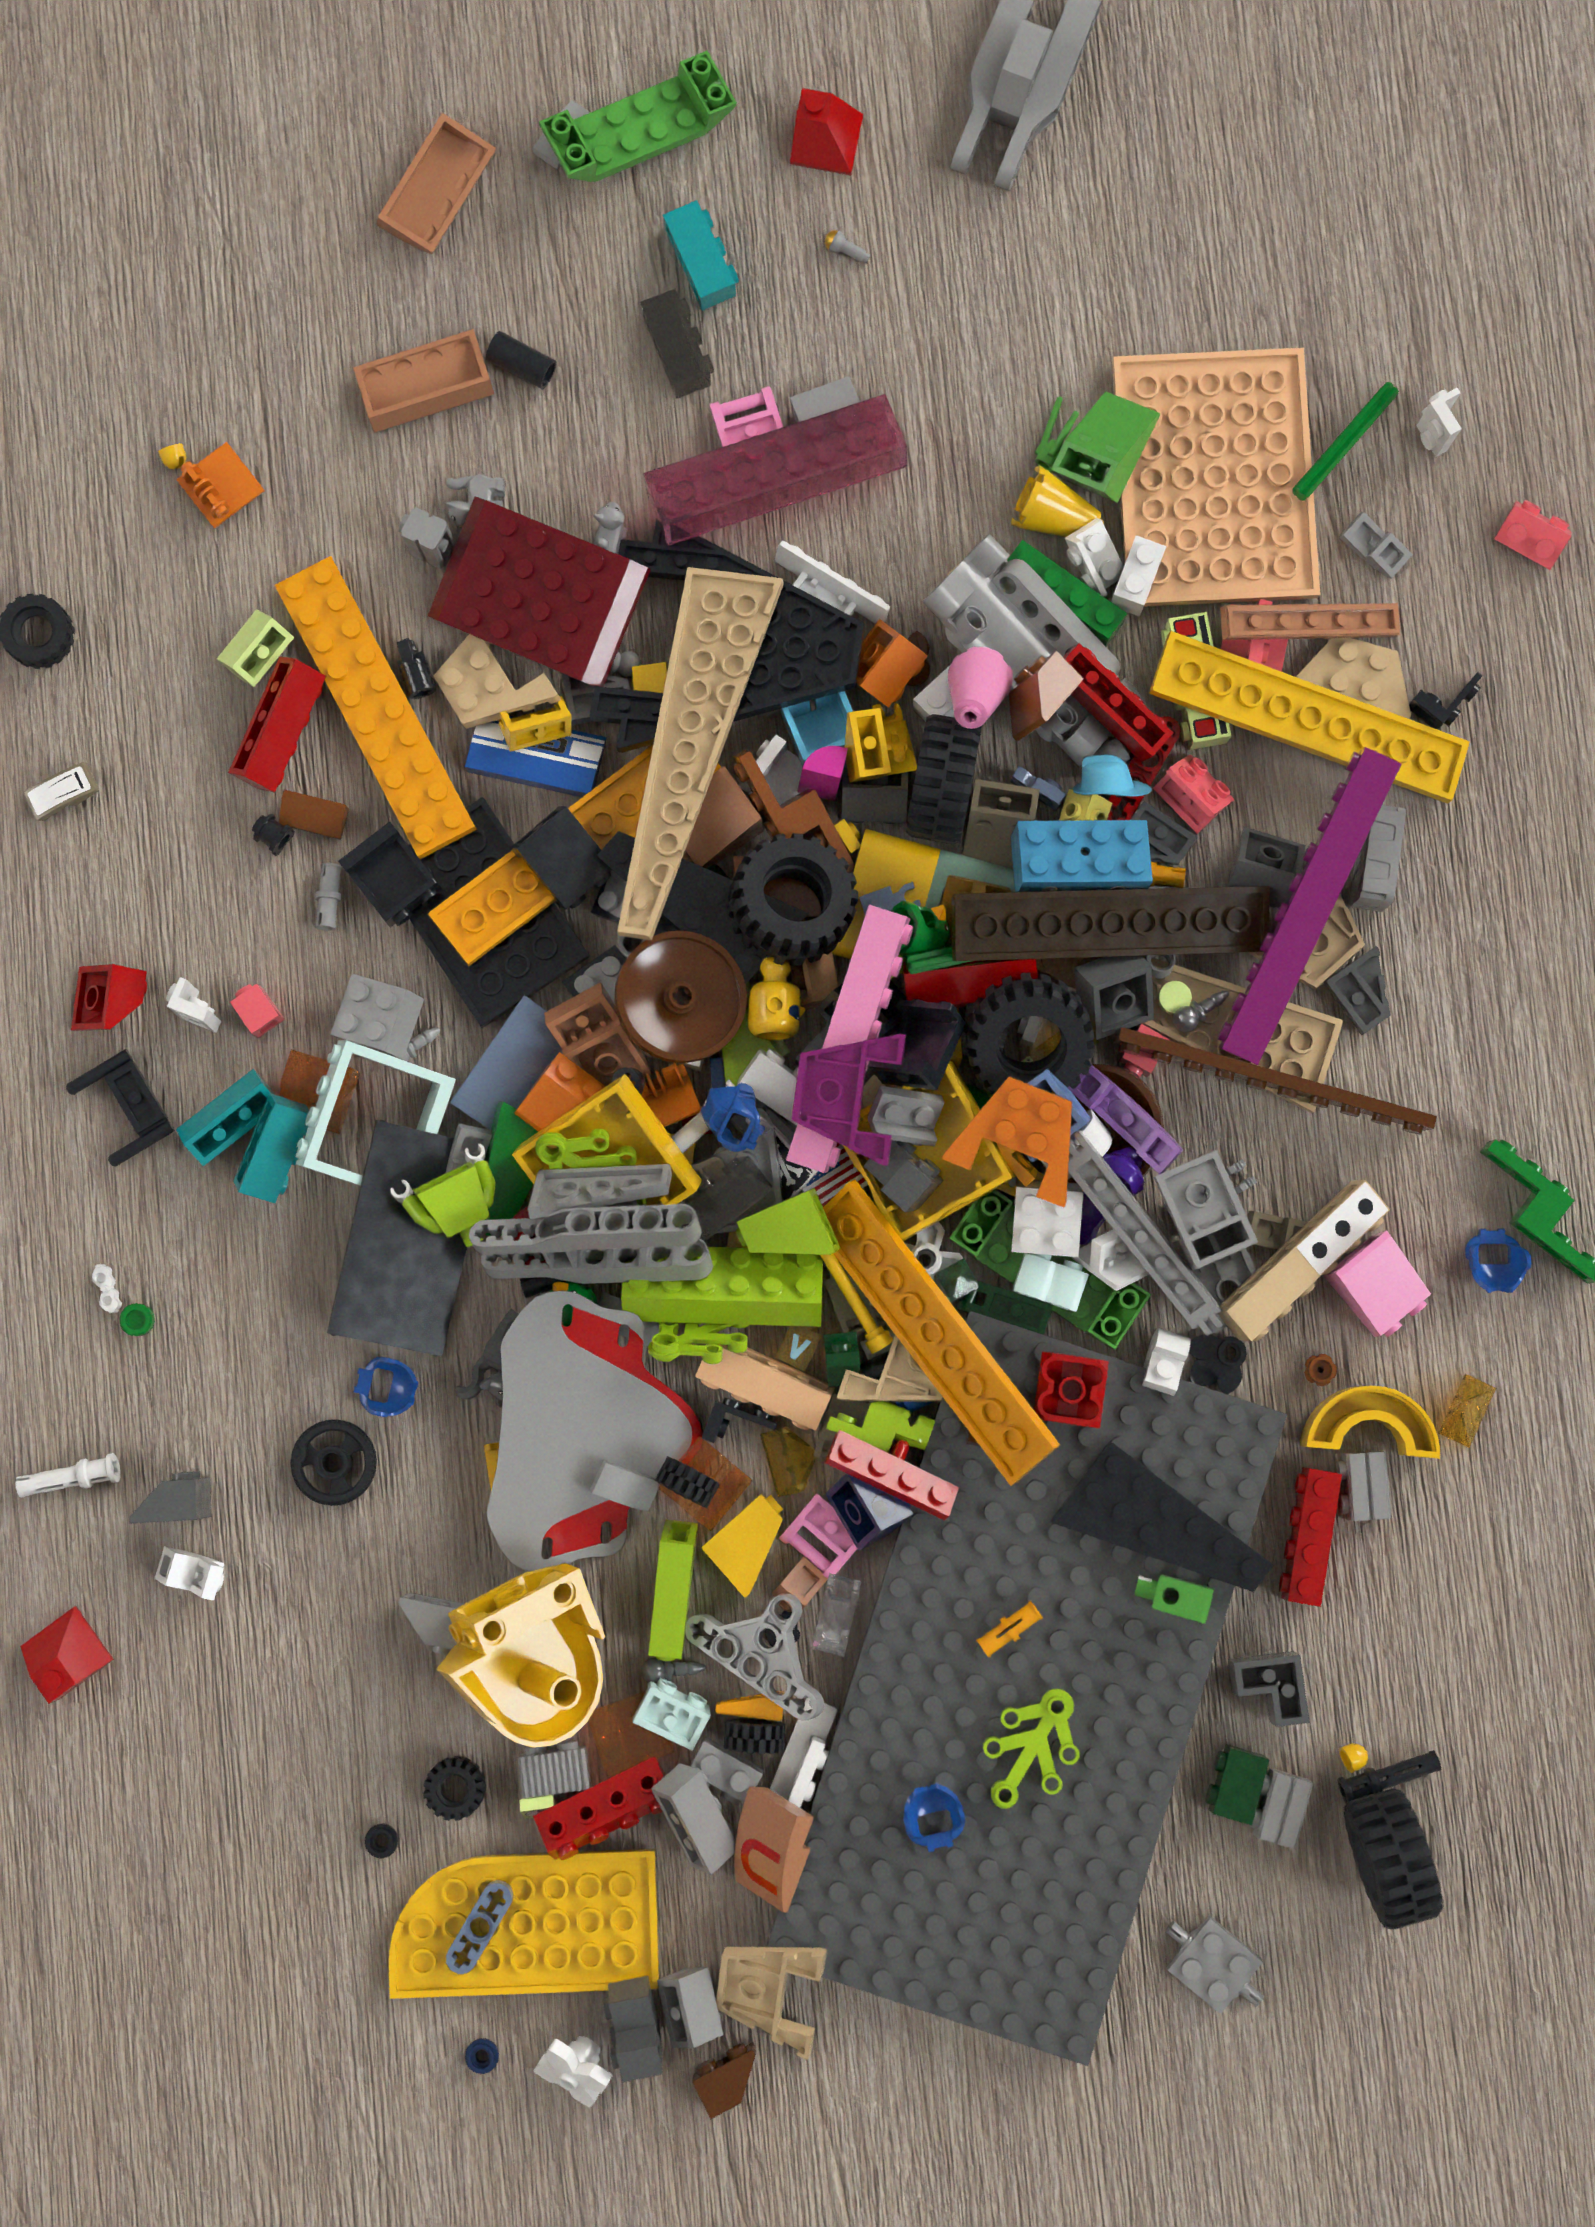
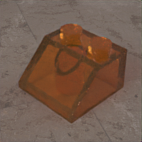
[279,1049,360,1134]

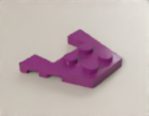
[791,1034,906,1166]

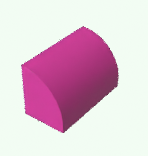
[797,746,848,801]

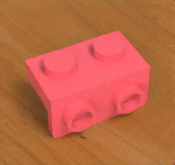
[1494,500,1572,570]

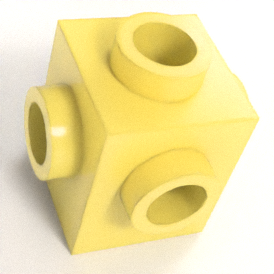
[1059,789,1112,821]

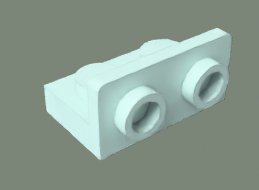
[632,1678,711,1751]

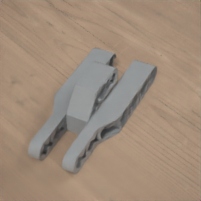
[951,0,1102,191]
[469,1200,713,1284]

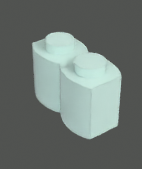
[1012,1253,1089,1312]

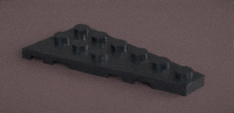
[597,831,809,985]
[1050,1441,1273,1592]

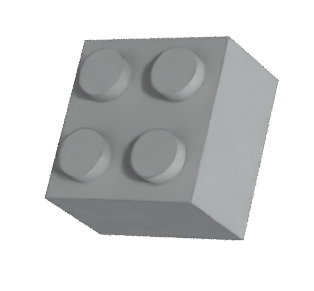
[330,974,424,1060]

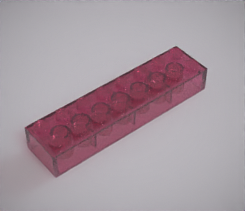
[643,394,907,546]

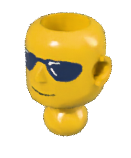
[747,957,805,1040]

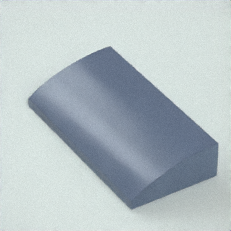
[450,995,563,1131]

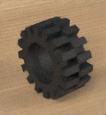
[655,1456,720,1508]
[724,1718,785,1754]
[423,1756,486,1821]

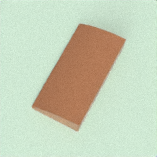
[376,113,497,255]
[353,329,495,433]

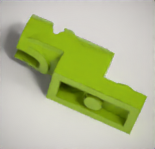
[826,1401,935,1452]

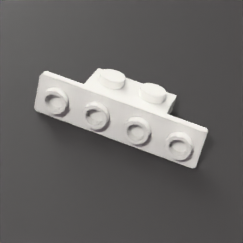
[774,541,890,624]
[769,1697,837,1808]

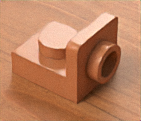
[772,1556,828,1612]

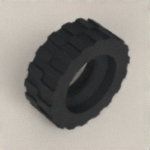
[0,593,75,669]

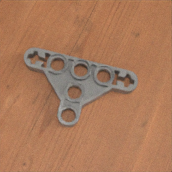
[685,1594,824,1720]

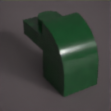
[823,1331,860,1387]

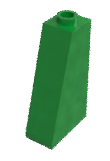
[485,1101,538,1237]

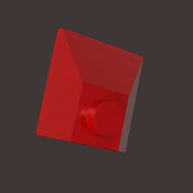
[790,88,863,176]
[71,964,147,1031]
[20,1606,114,1704]

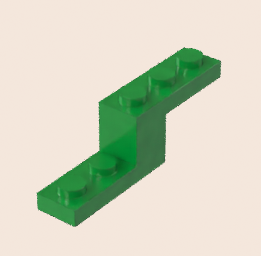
[1480,1139,1595,1284]

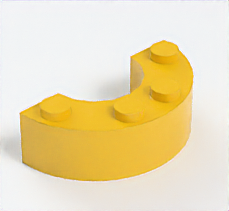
[1300,1386,1440,1459]

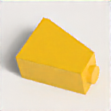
[701,1493,783,1598]

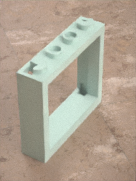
[295,1040,456,1186]

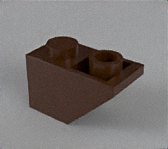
[692,2042,756,2119]

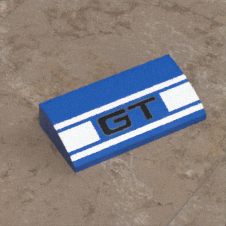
[465,716,607,797]

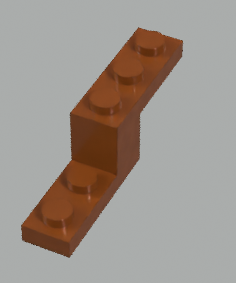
[733,750,855,874]

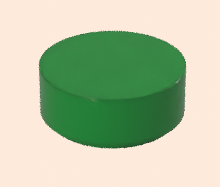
[119,1303,155,1336]

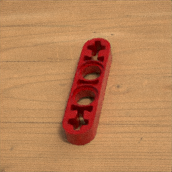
[1107,716,1181,820]

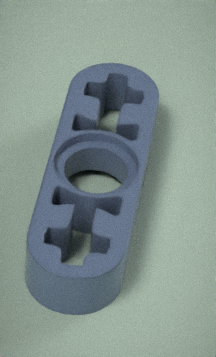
[446,1880,513,1974]

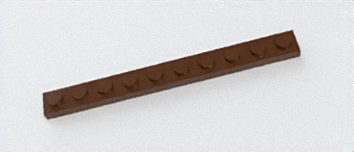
[1112,1027,1437,1134]

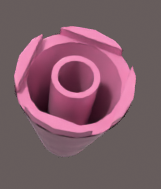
[948,647,1013,729]

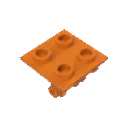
[176,442,265,529]
[630,1063,701,1127]

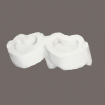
[92,1264,122,1313]

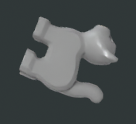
[446,475,505,528]
[594,502,627,554]

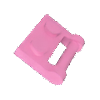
[709,386,786,458]
[778,1493,857,1582]

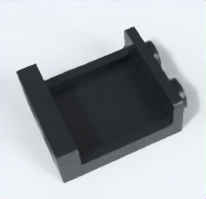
[510,806,612,909]
[338,822,441,927]
[868,999,966,1090]

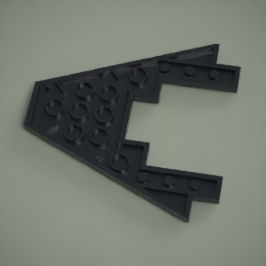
[589,515,865,753]

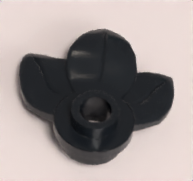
[1189,1334,1247,1395]

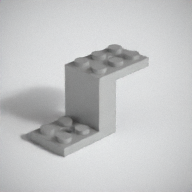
[1153,1150,1258,1334]

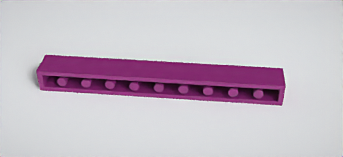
[1217,747,1402,1065]

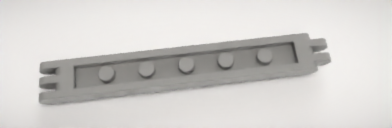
[1069,1129,1224,1336]

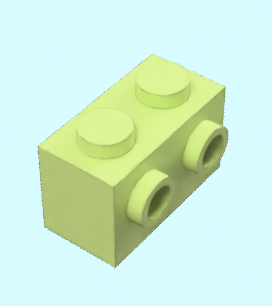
[217,609,294,687]

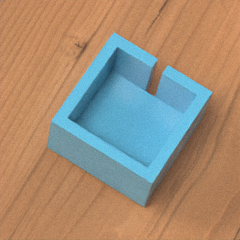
[781,691,853,767]

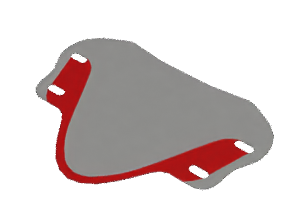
[487,1291,702,1571]

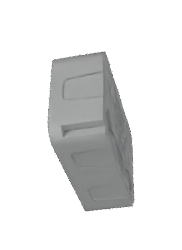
[1349,805,1406,912]

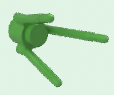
[1035,396,1079,474]

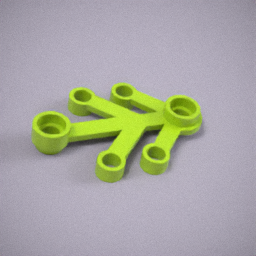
[535,1129,647,1206]
[648,1322,749,1364]
[983,1688,1080,1809]

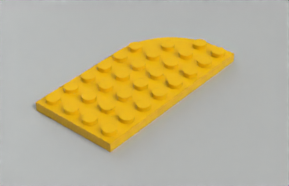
[389,1849,659,1999]

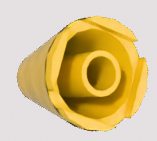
[1011,465,1104,537]

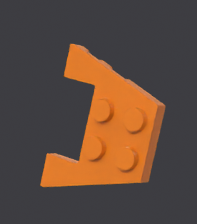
[942,1076,1072,1208]

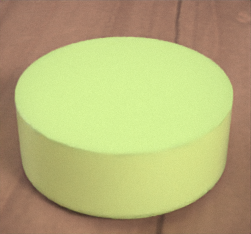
[1158,981,1192,1015]

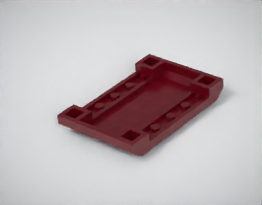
[428,496,651,687]

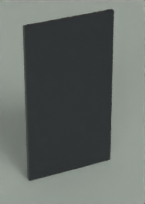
[327,1120,485,1357]

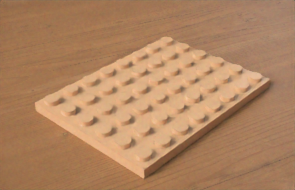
[1112,348,1320,607]

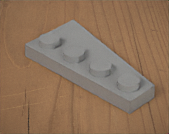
[528,1164,672,1219]

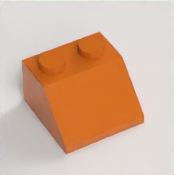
[856,619,928,708]
[514,1052,606,1132]

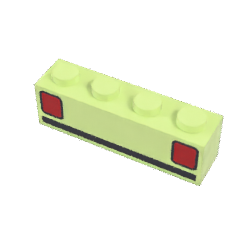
[1161,612,1231,750]

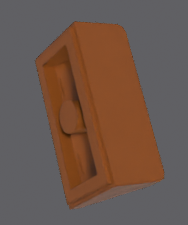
[279,790,349,840]

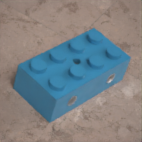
[1011,820,1153,892]

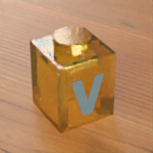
[775,1326,822,1372]

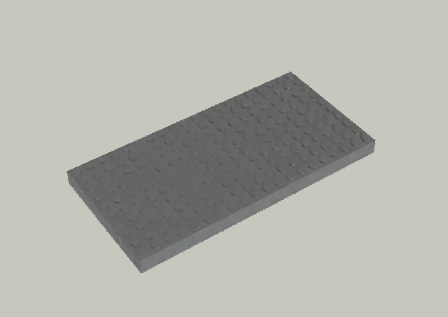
[766,1311,1287,2066]

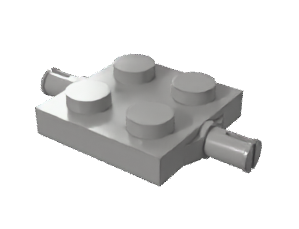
[1165,1915,1264,2014]

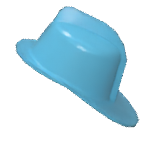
[1073,754,1152,796]

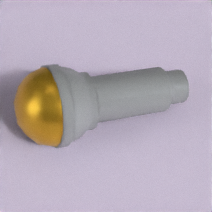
[825,230,871,264]

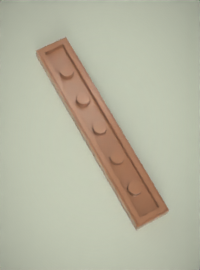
[1220,603,1400,640]

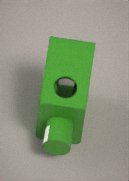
[1134,1574,1215,1624]

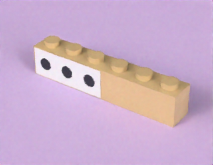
[1217,1180,1390,1342]

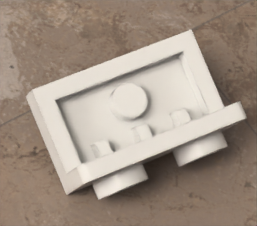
[1416,388,1462,457]

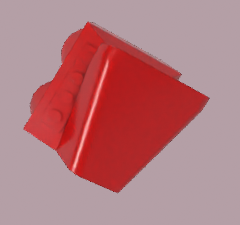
[1032,1352,1109,1428]

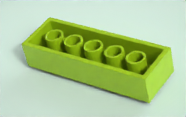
[621,1247,823,1327]

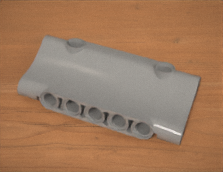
[922,534,1145,766]

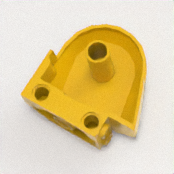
[437,1563,605,1748]

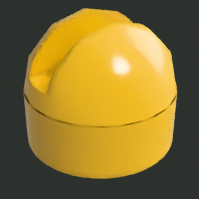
[158,443,186,470]
[1339,1743,1368,1773]

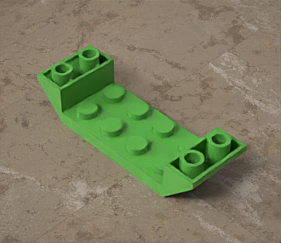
[539,50,737,182]
[949,1190,1152,1350]

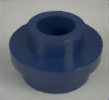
[465,2038,499,2074]

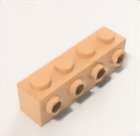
[695,1345,835,1431]

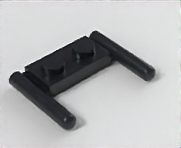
[66,1049,175,1167]

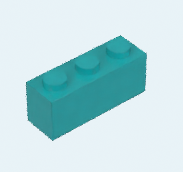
[662,200,739,311]
[176,1069,274,1166]
[233,1093,309,1203]

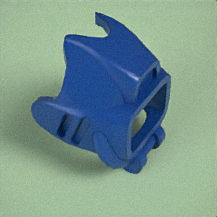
[700,1083,765,1152]
[1465,1228,1531,1293]
[353,1356,419,1417]
[903,1783,966,1852]

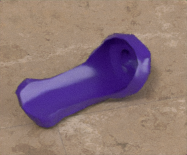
[1079,1147,1145,1245]

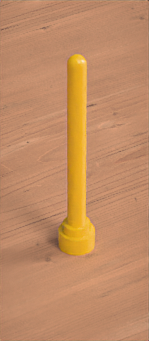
[820,1253,894,1354]

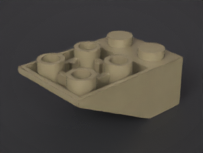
[962,779,1040,869]

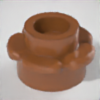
[1304,1354,1337,1386]

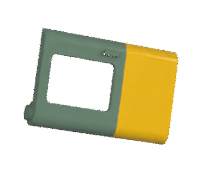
[832,829,1015,974]

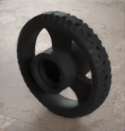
[290,1419,377,1506]

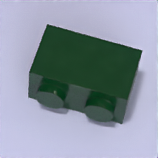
[1206,1744,1270,1825]

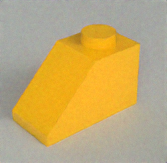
[845,708,891,783]

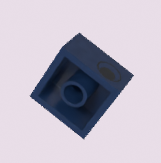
[825,1473,913,1551]

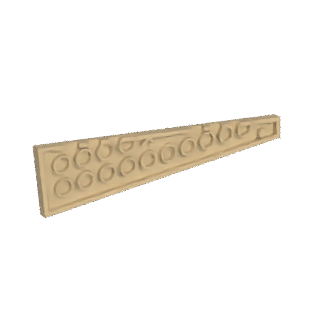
[617,567,784,940]
[1036,955,1344,1113]

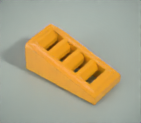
[715,1691,785,1721]

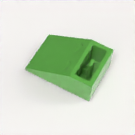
[1051,391,1161,503]

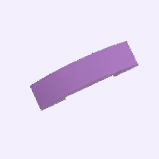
[1067,1064,1183,1174]

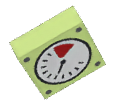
[519,1795,557,1819]

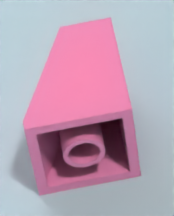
[1324,1231,1431,1337]

